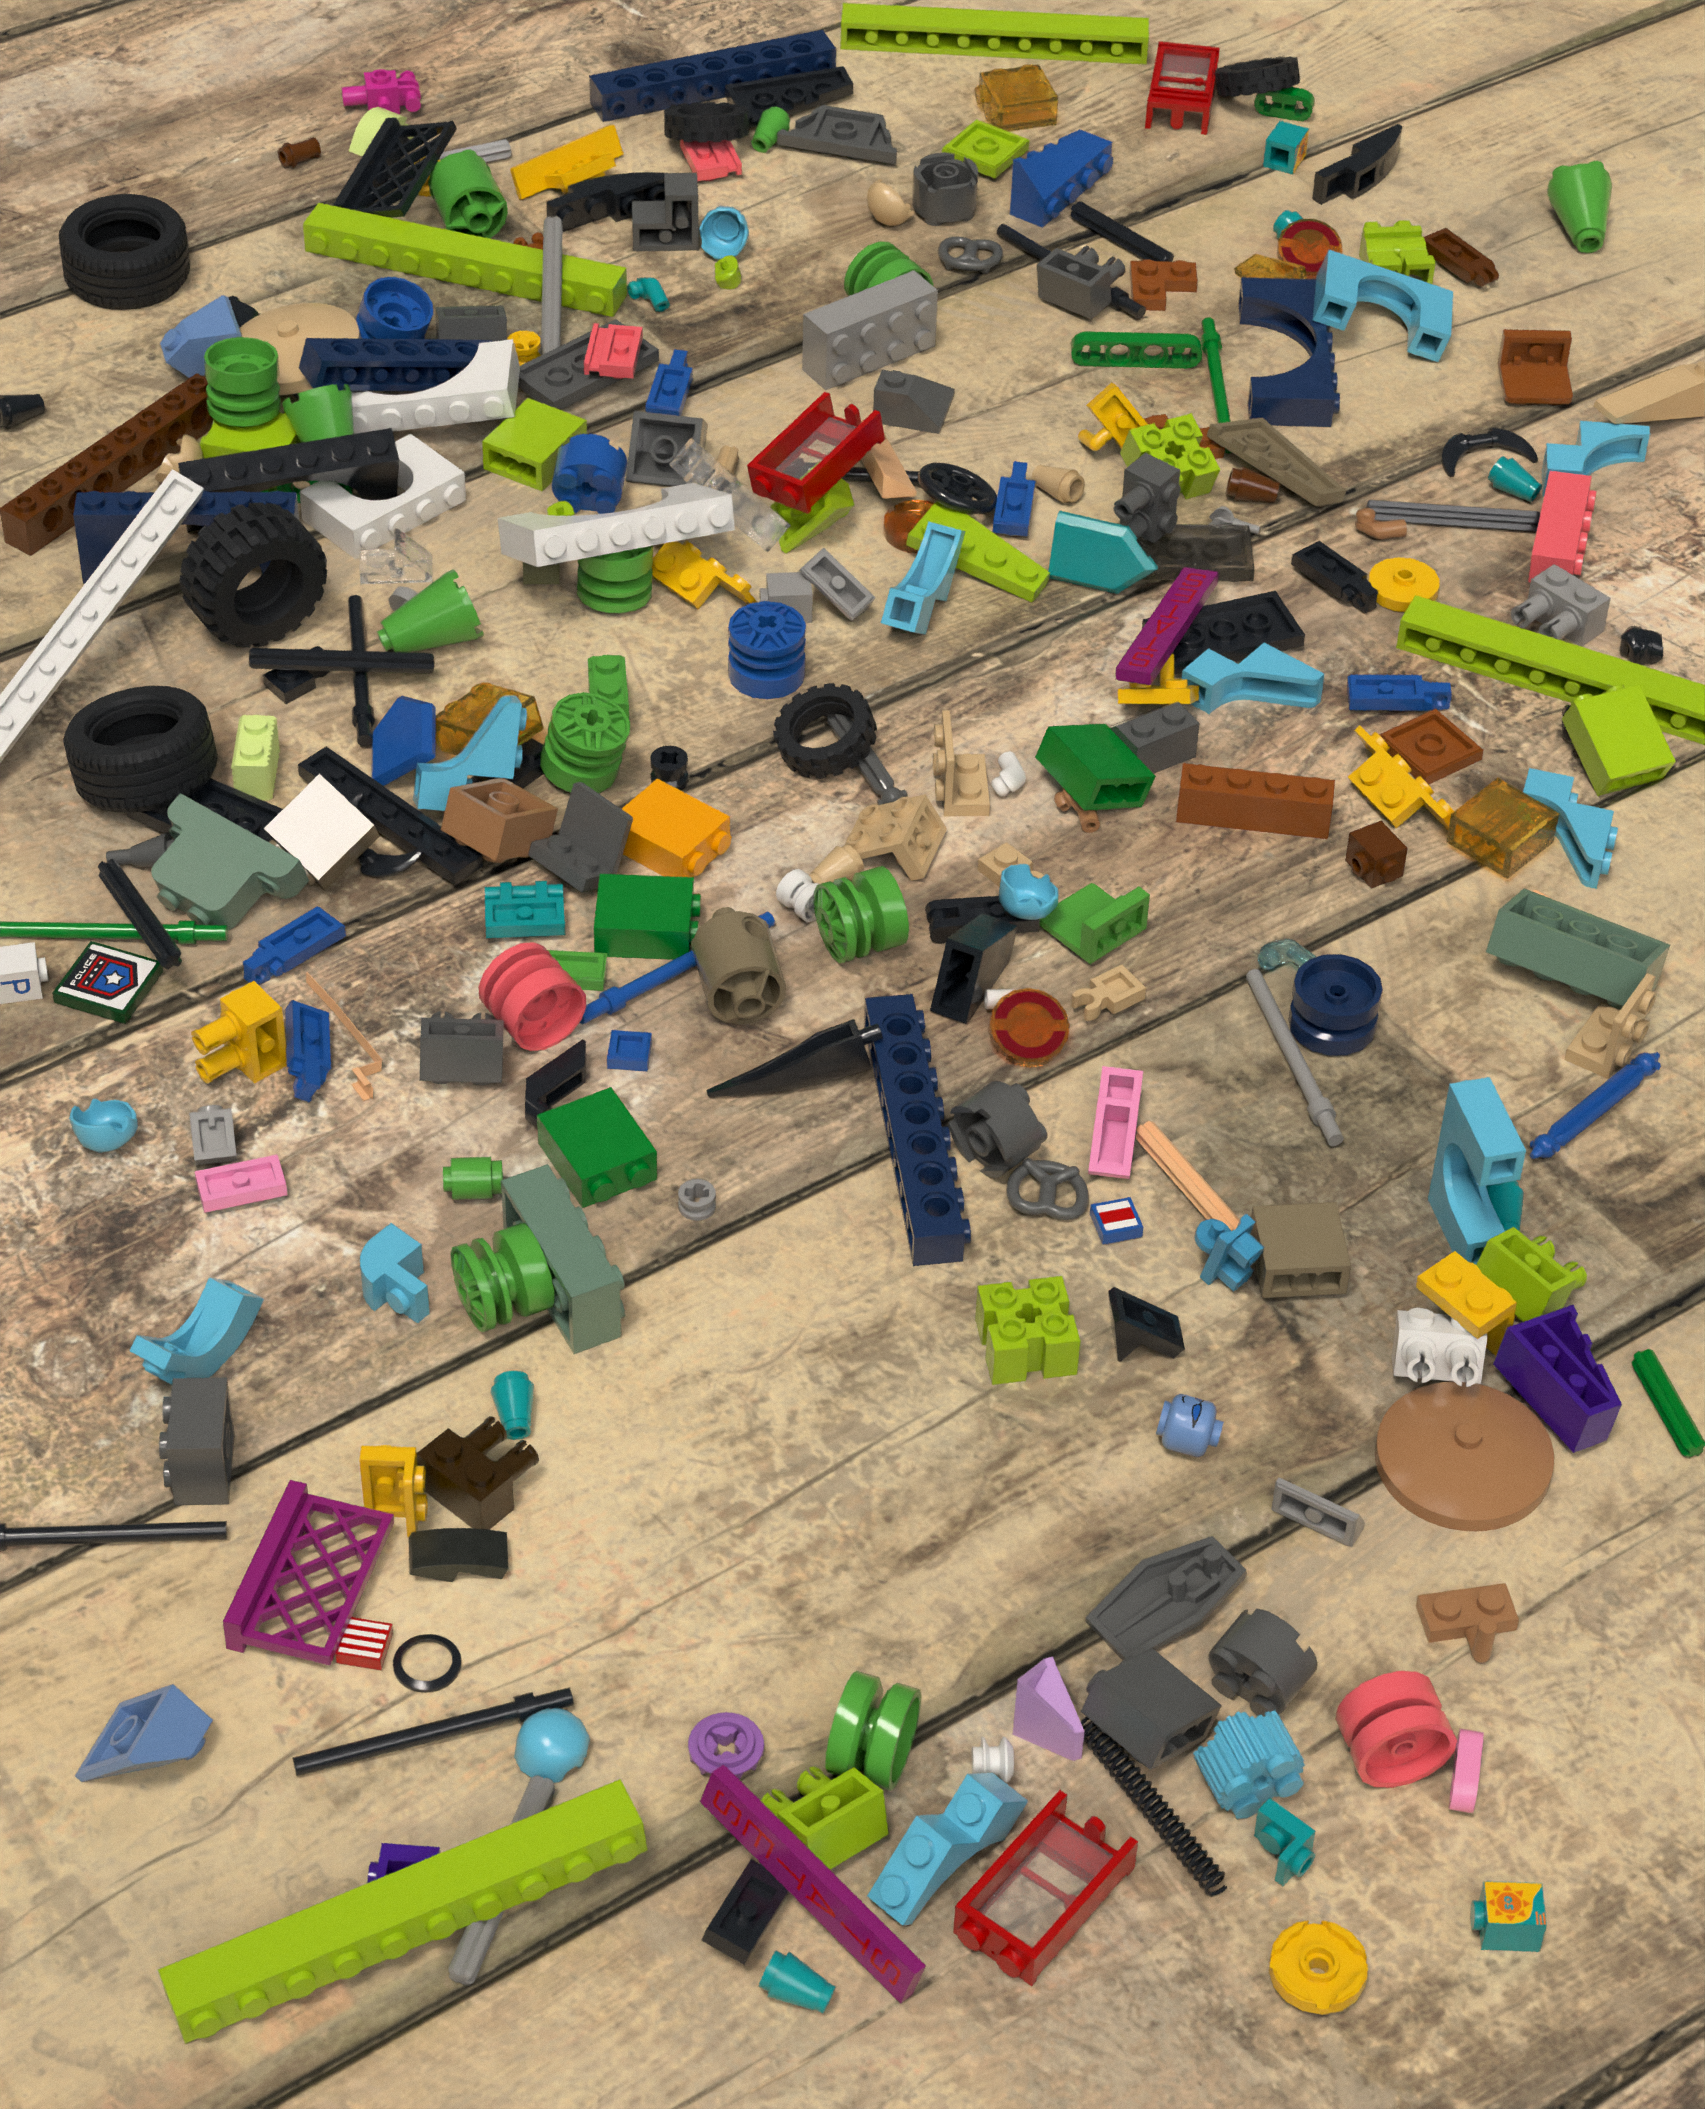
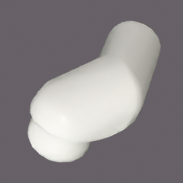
[991,751,1026,797]

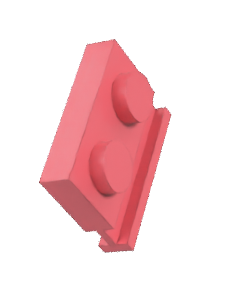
[680,140,742,181]
[584,323,643,379]

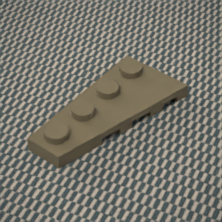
[1207,418,1346,507]

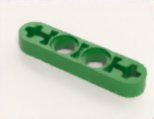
[1071,331,1202,369]

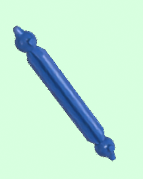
[1530,1052,1661,1159]

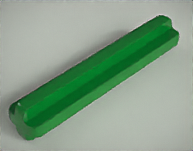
[1632,1349,1705,1458]

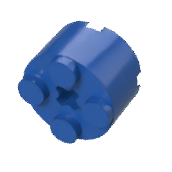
[552,434,627,514]

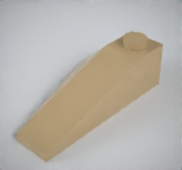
[1593,361,1705,424]

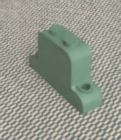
[151,793,309,930]

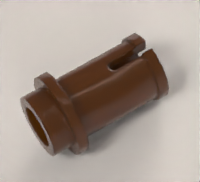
[278,137,321,168]

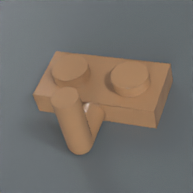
[1416,1583,1519,1663]

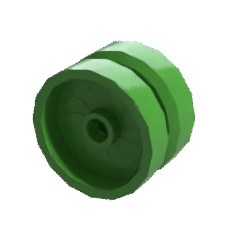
[825,1671,922,1791]

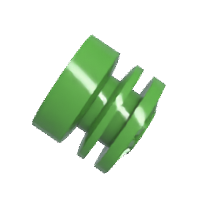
[844,241,934,297]
[204,337,281,427]
[577,546,653,613]
[540,692,630,793]
[813,866,909,963]
[450,1223,555,1332]

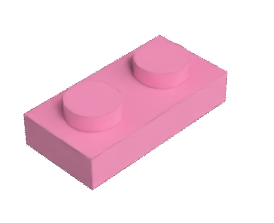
[195,1154,287,1213]

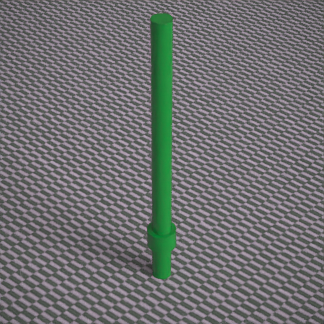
[1201,317,1232,454]
[0,920,228,944]

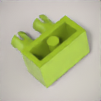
[1476,1227,1587,1322]
[761,1767,888,1870]

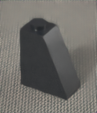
[930,913,1018,1024]

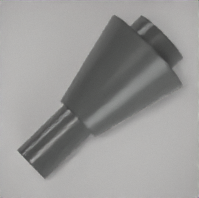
[106,832,175,868]

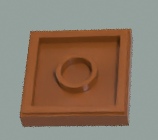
[1379,709,1484,785]

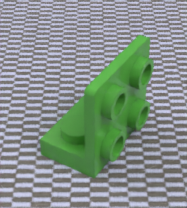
[1039,883,1150,964]

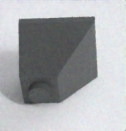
[873,370,955,434]

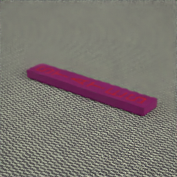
[1115,567,1218,685]
[700,1764,926,2004]

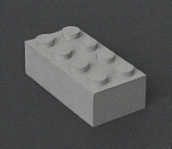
[802,271,938,390]

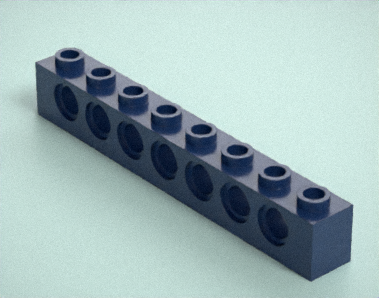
[589,30,836,122]
[864,994,971,1266]

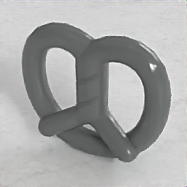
[938,236,1003,274]
[1006,1158,1089,1220]

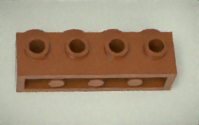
[1176,763,1335,839]

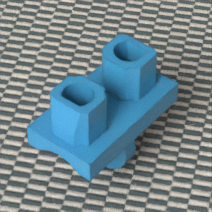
[1194,1214,1265,1291]

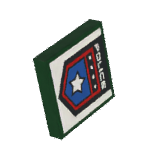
[52,941,163,1024]

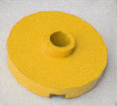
[1368,557,1440,612]
[1268,1920,1368,2015]

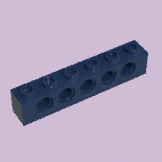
[299,338,493,391]

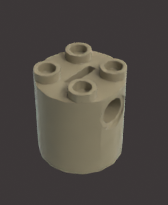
[691,907,786,1025]

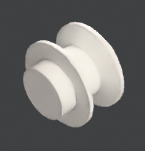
[972,1737,1014,1783]

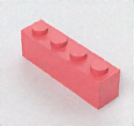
[1528,471,1597,582]

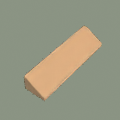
[861,419,917,499]

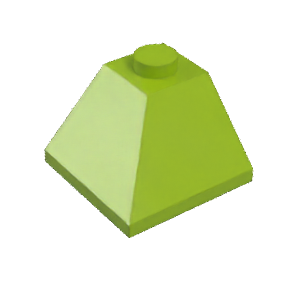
[770,462,855,554]

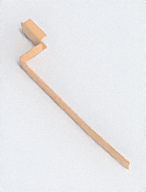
[306,972,382,1101]

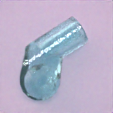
[1257,938,1317,970]

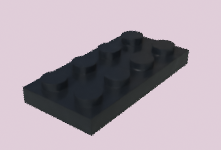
[1142,590,1305,675]
[127,778,283,842]

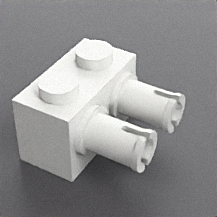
[1392,1308,1487,1387]

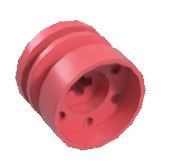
[478,942,586,1051]

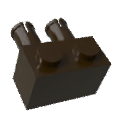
[416,1416,539,1530]

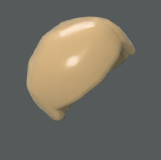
[867,179,915,227]
[155,434,203,483]

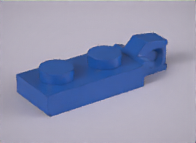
[646,349,693,416]
[992,461,1035,537]
[1347,675,1451,711]
[243,906,346,985]
[285,1000,331,1102]

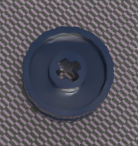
[1288,954,1383,1056]

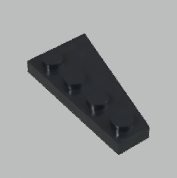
[725,66,854,129]

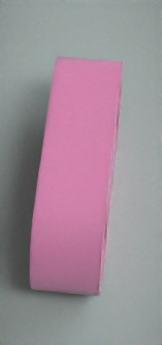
[1449,1728,1484,1814]

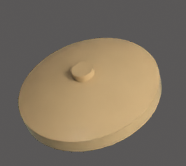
[239,303,361,395]

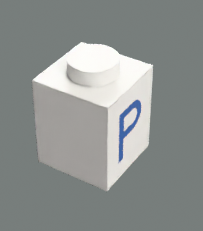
[0,942,48,1004]

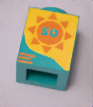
[1263,121,1309,175]
[1470,1881,1547,1952]

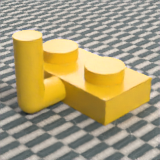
[1078,382,1148,451]
[1118,654,1199,704]

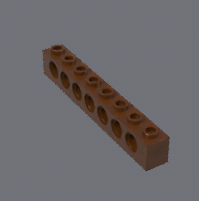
[0,373,214,556]

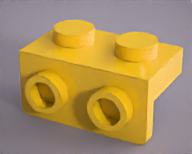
[359,1445,428,1537]

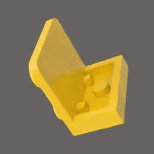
[1416,1251,1517,1356]

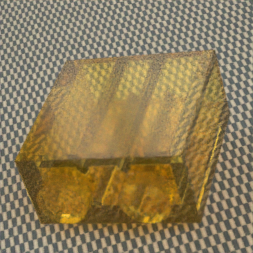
[975,64,1058,132]
[436,682,544,756]
[1446,778,1559,879]

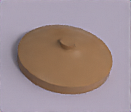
[1375,1382,1554,1532]

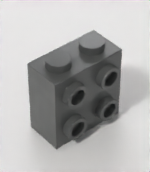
[1081,1648,1222,1770]

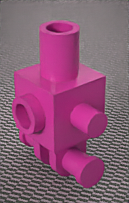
[341,69,421,114]

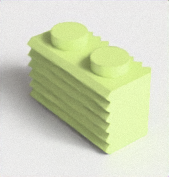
[231,715,280,801]

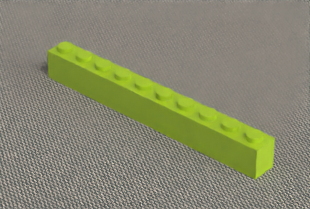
[840,3,1149,65]
[303,203,627,317]
[1396,595,1705,745]
[158,1779,648,2044]

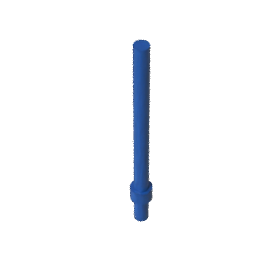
[579,912,775,1025]

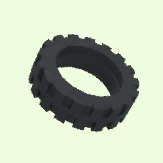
[1215,56,1300,97]
[664,102,749,142]
[773,683,877,779]

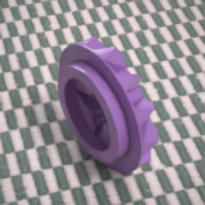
[688,1712,764,1780]

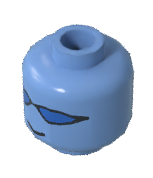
[1156,1394,1224,1457]

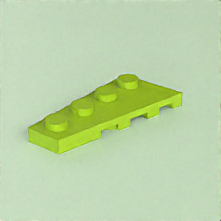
[906,501,1050,603]

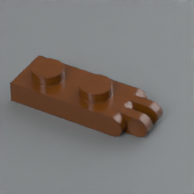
[1424,228,1499,287]

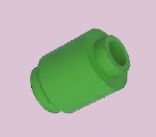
[443,1156,503,1200]

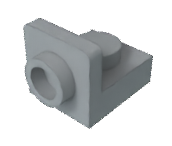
[189,1105,237,1165]

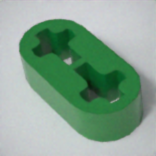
[1254,87,1315,121]

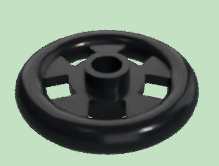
[918,462,997,515]

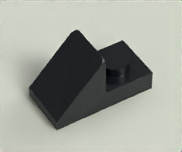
[1108,1287,1185,1362]

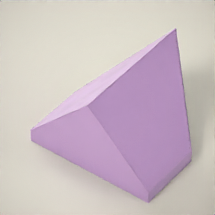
[1013,1657,1085,1761]

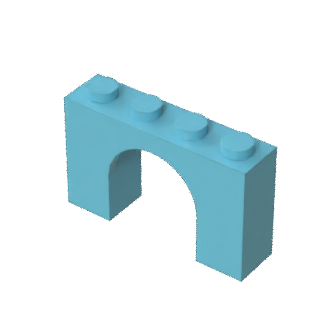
[1313,250,1453,362]
[1428,1077,1526,1265]

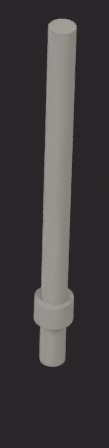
[1246,969,1344,1146]

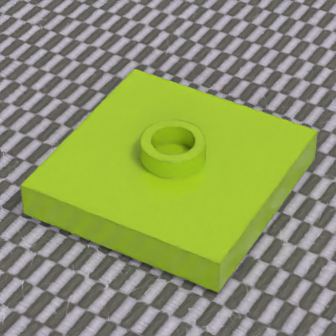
[942,119,1030,178]

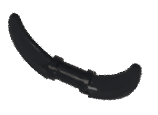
[1442,427,1538,477]
[347,790,423,878]

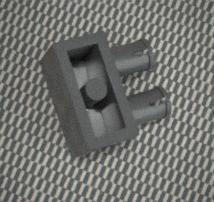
[1037,246,1126,319]
[436,305,507,342]
[1113,453,1181,543]
[420,1011,504,1085]

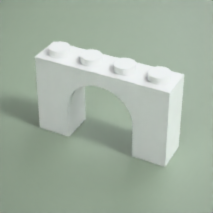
[300,434,466,559]

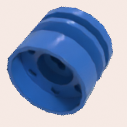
[355,277,433,339]
[728,601,806,700]

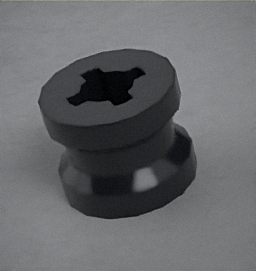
[650,745,688,790]

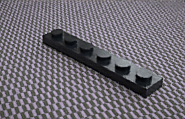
[298,746,483,885]

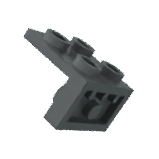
[528,782,633,893]

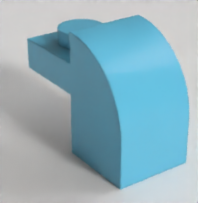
[360,1223,430,1323]

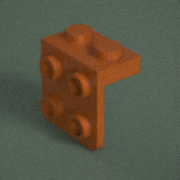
[1498,329,1573,405]

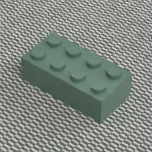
[1486,888,1670,1009]
[501,1164,625,1354]

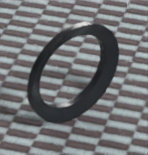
[393,1634,461,1693]

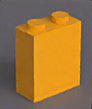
[622,778,732,877]

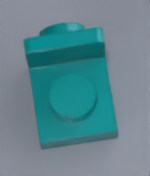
[1254,1798,1316,1886]

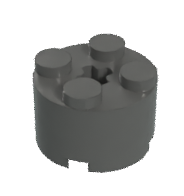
[912,153,978,226]
[949,1081,1048,1178]
[1208,1608,1318,1717]

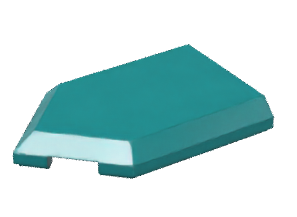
[1048,511,1158,594]

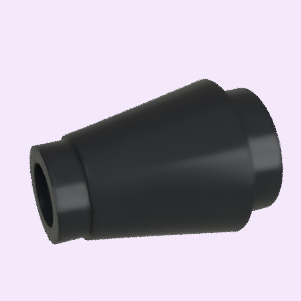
[0,394,45,429]

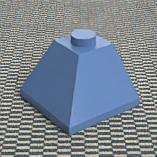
[160,295,242,378]
[75,1684,213,1782]

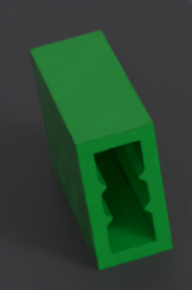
[1035,724,1156,811]
[594,874,701,960]
[537,1087,657,1209]

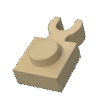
[978,842,1044,887]
[1071,965,1146,1021]

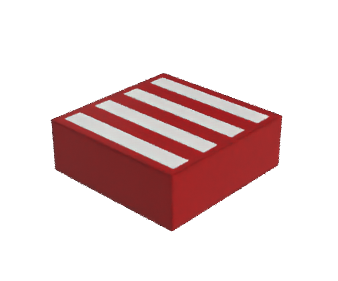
[335,1617,393,1671]

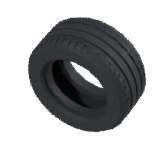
[59,194,190,310]
[63,686,218,813]

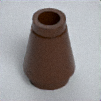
[1226,466,1279,503]

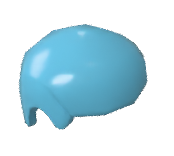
[699,206,749,259]
[999,864,1059,920]
[69,1098,138,1153]
[514,1708,590,1783]

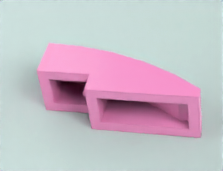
[1088,1066,1143,1179]

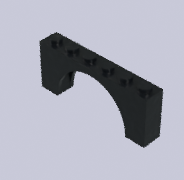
[178,428,399,532]

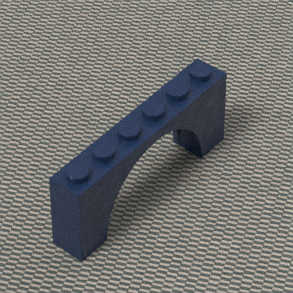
[1238,277,1340,427]
[73,491,299,584]

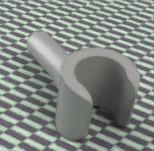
[1208,506,1260,535]

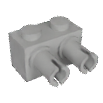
[1511,564,1611,647]

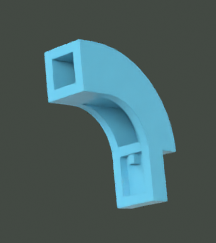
[130,1277,264,1385]

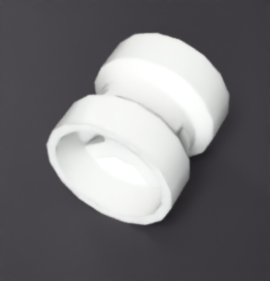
[776,869,819,922]

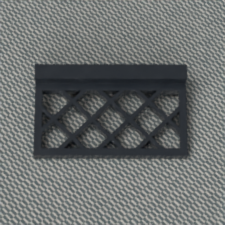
[332,117,457,218]

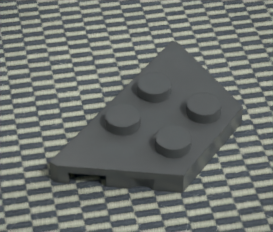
[777,105,897,164]

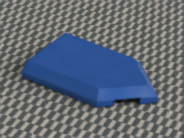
[371,696,436,786]

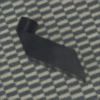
[525,1039,586,1127]

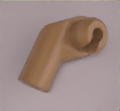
[1355,508,1407,539]
[1054,788,1100,833]

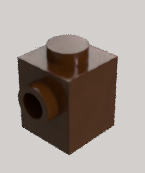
[1345,821,1408,889]

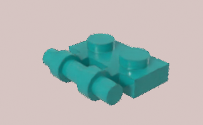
[484,881,565,938]

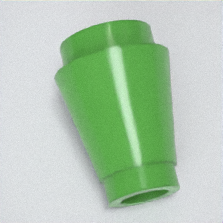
[751,107,790,153]

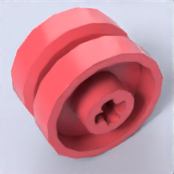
[1335,1671,1457,1788]

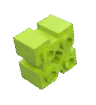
[1120,413,1221,499]
[975,1276,1081,1385]

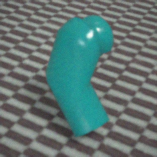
[627,277,670,312]

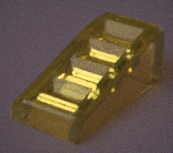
[1234,254,1307,279]

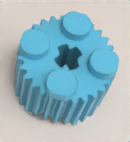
[1193,1710,1305,1819]

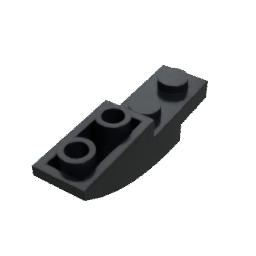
[1312,124,1403,205]
[546,172,664,232]

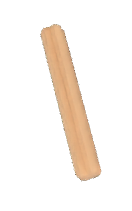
[1135,1121,1240,1231]

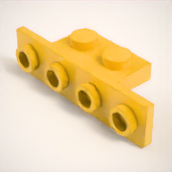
[510,125,624,200]
[651,540,757,609]
[1348,726,1459,836]

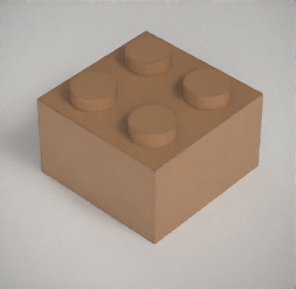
[441,778,558,863]

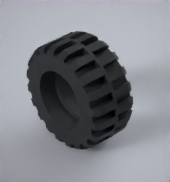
[180,502,328,648]

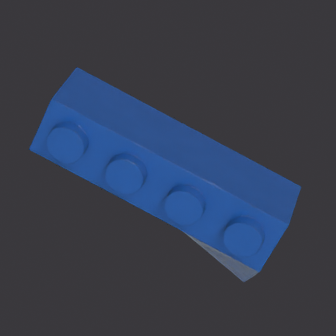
[1010,129,1113,228]

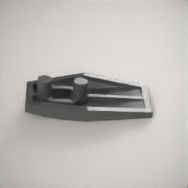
[1085,1536,1247,1660]

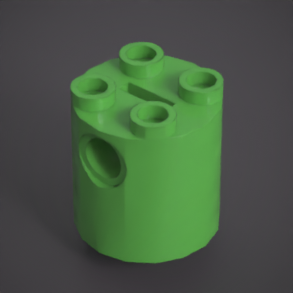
[428,149,508,238]

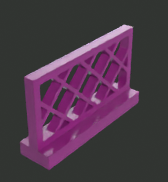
[223,1480,394,1665]

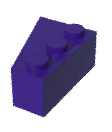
[1493,1305,1622,1453]

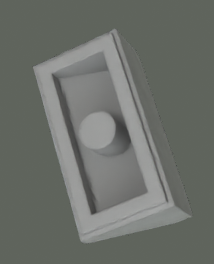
[799,548,876,621]
[1271,1478,1365,1547]

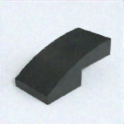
[409,1528,508,1582]

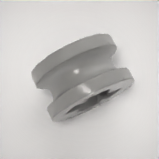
[678,1179,716,1221]

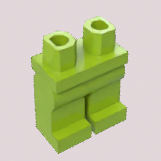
[1359,220,1436,284]

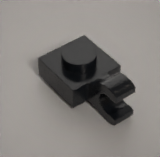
[263,646,330,704]

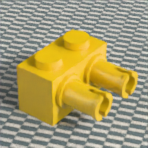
[191,981,287,1084]

